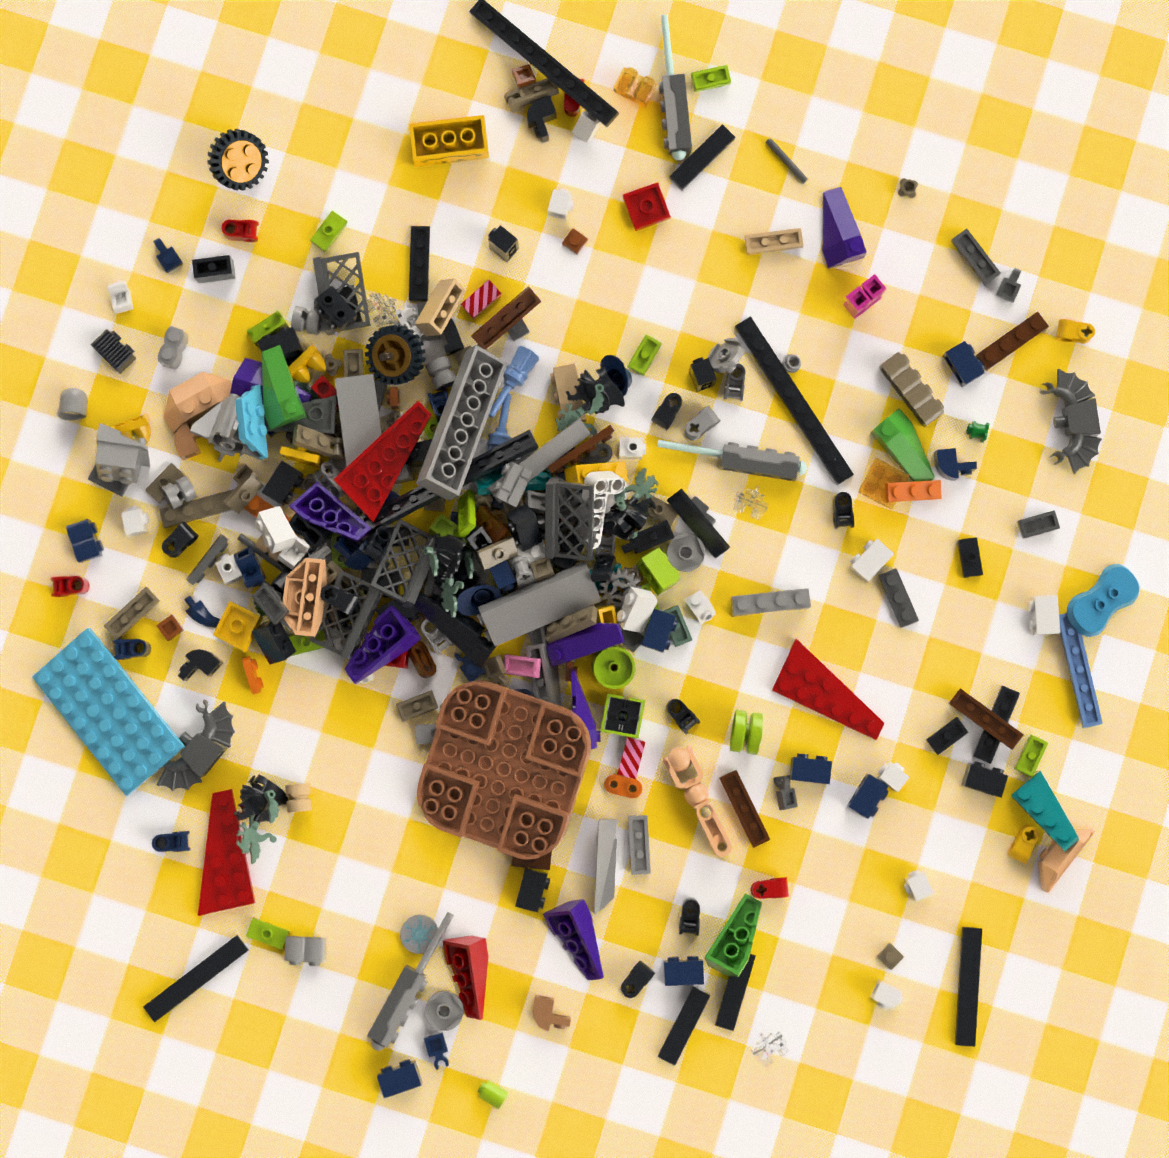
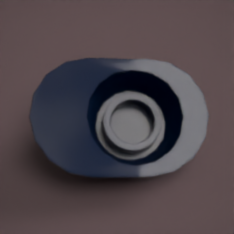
[600,355,632,397]
[457,583,502,616]

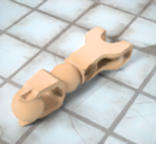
[663,745,732,857]

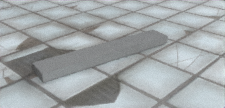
[488,418,591,503]

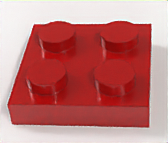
[622,182,671,231]

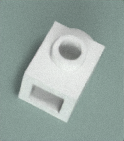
[572,111,601,143]
[548,188,575,220]
[619,437,646,460]
[121,506,149,537]
[215,554,243,585]
[877,762,910,792]
[904,870,935,902]
[870,979,903,1010]

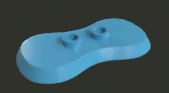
[1067,564,1140,637]

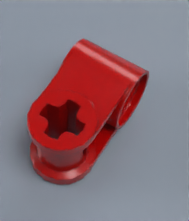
[221,219,259,243]
[50,576,90,597]
[750,877,789,899]

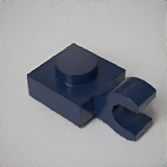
[153,238,183,273]

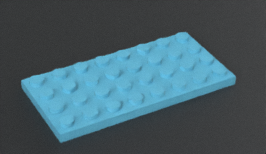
[32,628,185,796]

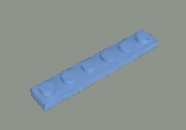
[1059,613,1103,728]

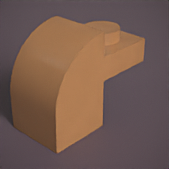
[175,422,201,460]
[533,994,571,1031]

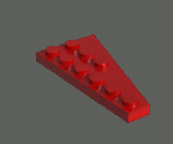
[333,401,432,522]
[771,638,885,740]
[198,789,256,916]

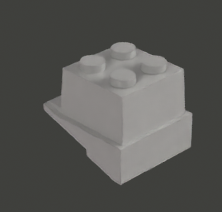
[95,423,151,484]

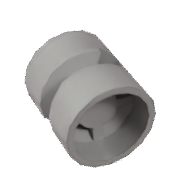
[291,306,322,335]
[425,356,456,391]
[161,476,197,510]

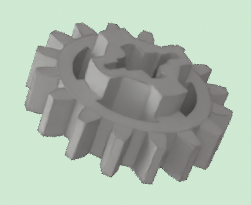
[600,568,642,609]

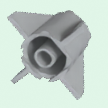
[190,394,263,462]

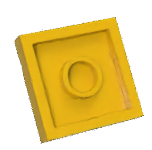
[280,446,324,468]
[213,601,263,652]

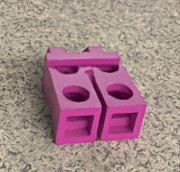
[843,274,887,319]

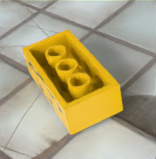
[409,115,490,167]

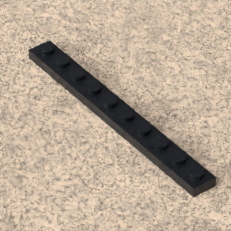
[469,0,619,128]
[734,316,854,486]
[359,429,539,536]

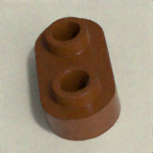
[407,641,436,679]

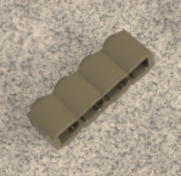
[879,351,944,427]

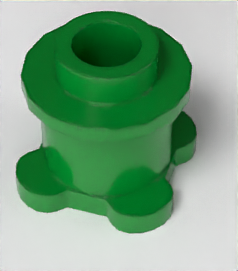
[966,421,990,443]

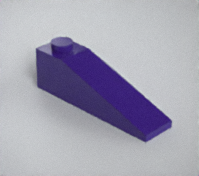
[822,187,867,269]
[230,358,312,404]
[289,481,371,542]
[344,605,421,684]
[546,623,625,667]
[571,669,601,750]
[543,899,604,981]

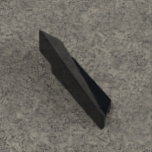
[413,591,497,667]

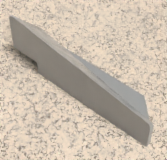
[526,623,562,706]
[594,819,618,914]

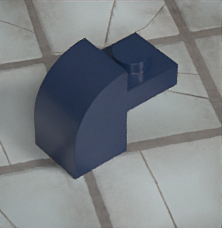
[934,448,977,481]
[333,536,374,570]
[234,546,266,589]

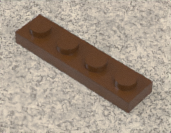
[471,286,542,350]
[976,311,1049,371]
[546,425,615,475]
[949,688,1024,750]
[719,769,771,848]

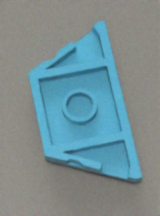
[235,385,268,459]

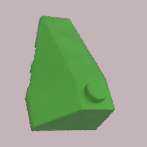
[262,345,307,430]
[871,408,935,481]
[705,893,762,977]

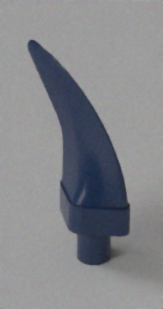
[184,595,220,628]

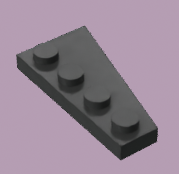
[264,395,337,434]

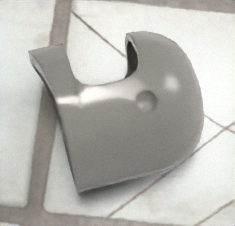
[57,388,88,421]

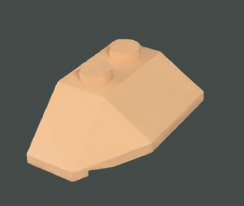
[163,372,232,434]
[283,558,327,637]
[1038,828,1096,893]

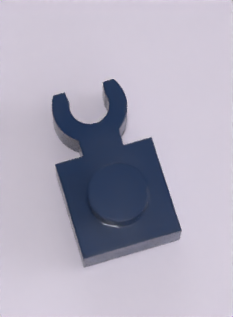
[454,653,486,682]
[424,1032,449,1070]

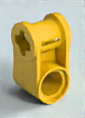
[1056,319,1095,344]
[1007,825,1039,864]

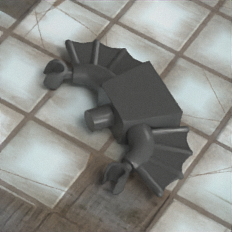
[1039,369,1102,474]
[157,699,235,791]

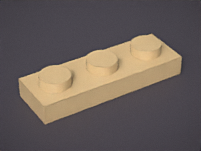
[744,228,804,255]

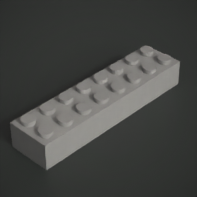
[416,345,508,501]

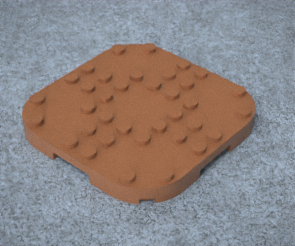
[417,681,591,859]

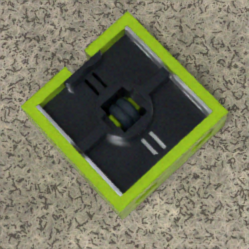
[600,693,645,739]

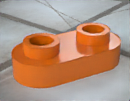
[242,656,264,695]
[604,774,642,798]

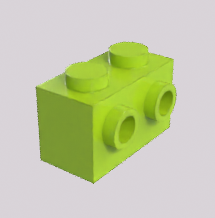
[636,547,681,596]

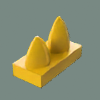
[289,344,326,383]
[111,413,151,443]

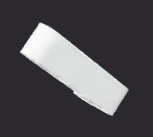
[576,471,626,549]

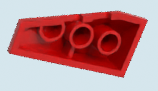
[442,935,488,1020]

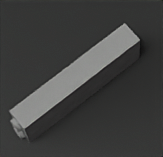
[335,374,382,466]
[477,562,601,646]

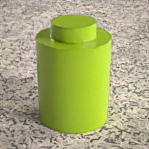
[477,1080,509,1110]

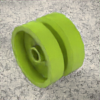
[591,645,636,689]
[730,709,763,755]

